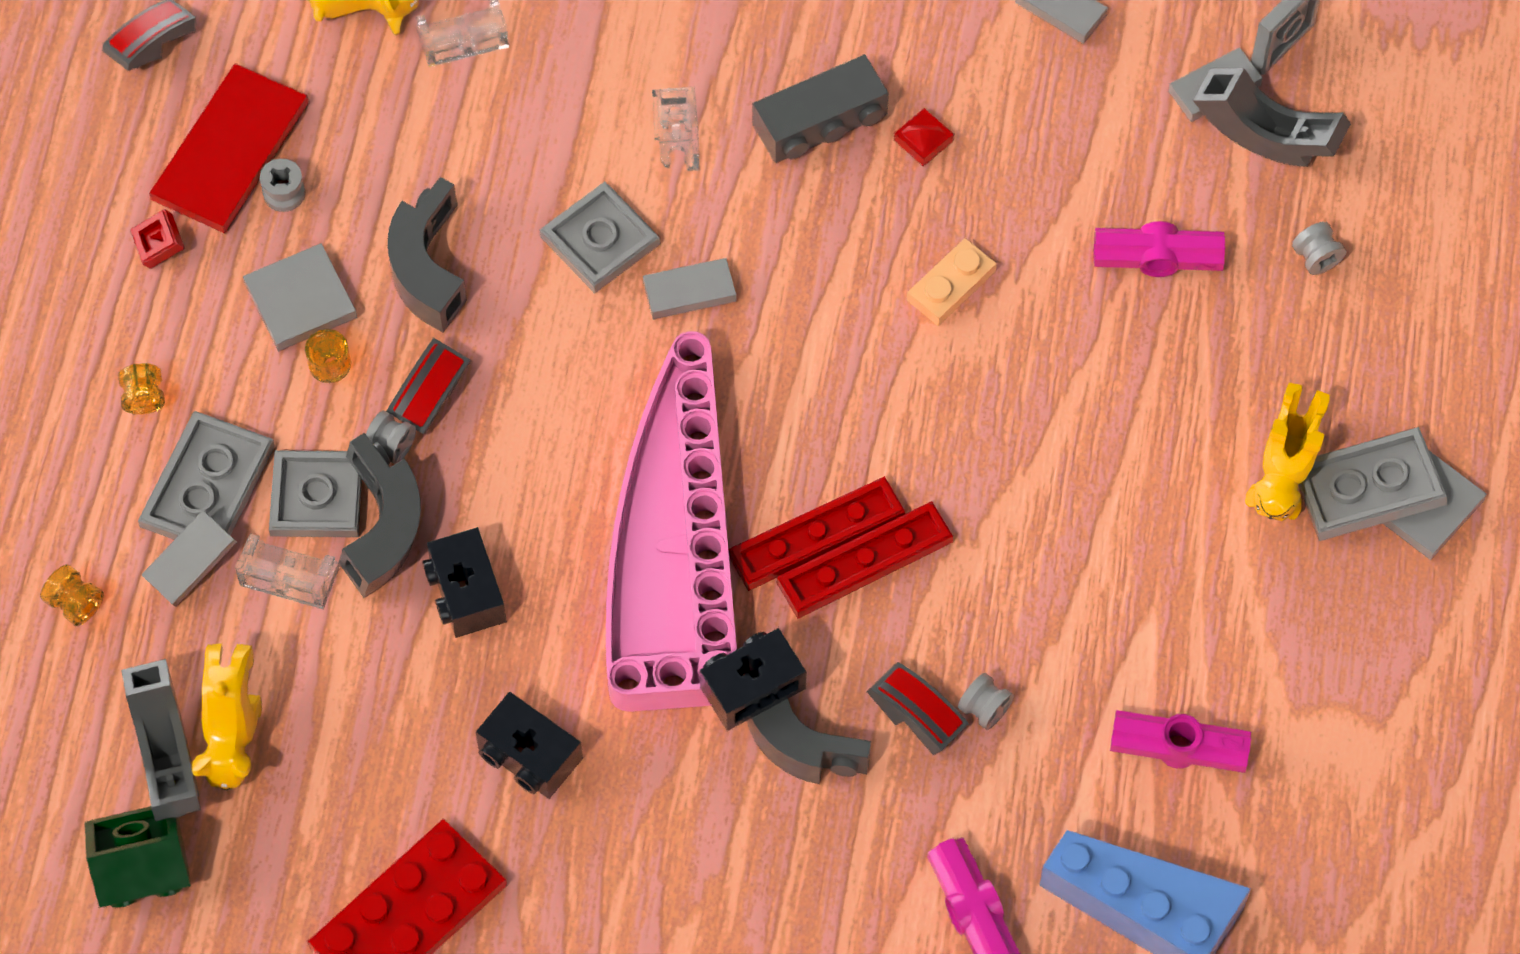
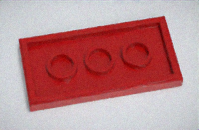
[149,63,309,234]

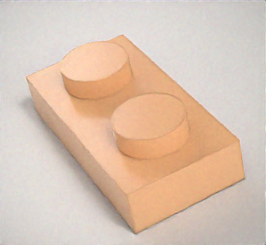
[907,238,997,326]

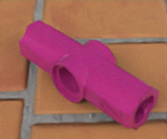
[1093,221,1225,277]
[1110,710,1251,773]
[927,838,1020,954]

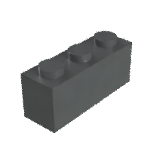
[752,54,888,164]

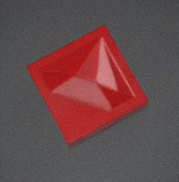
[894,108,954,167]
[130,209,185,269]

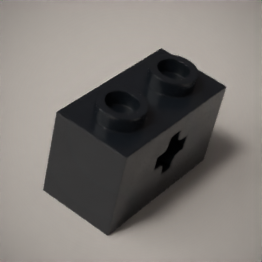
[422,527,507,638]
[699,628,806,731]
[476,691,583,799]

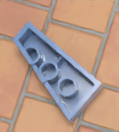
[1039,830,1251,954]

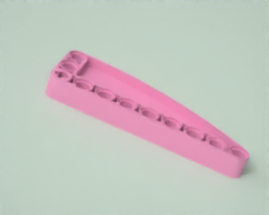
[606,331,737,712]

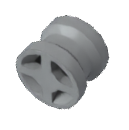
[259,158,305,212]
[1292,222,1346,275]
[366,410,416,464]
[958,673,1014,730]

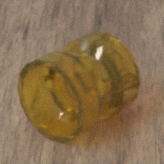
[40,564,104,626]

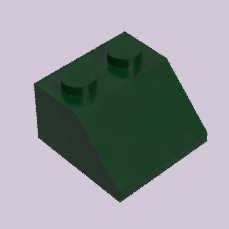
[84,806,190,908]

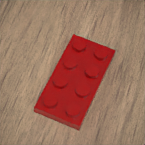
[307,818,507,954]

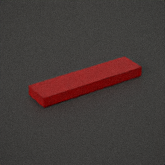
[728,476,905,591]
[777,501,953,619]

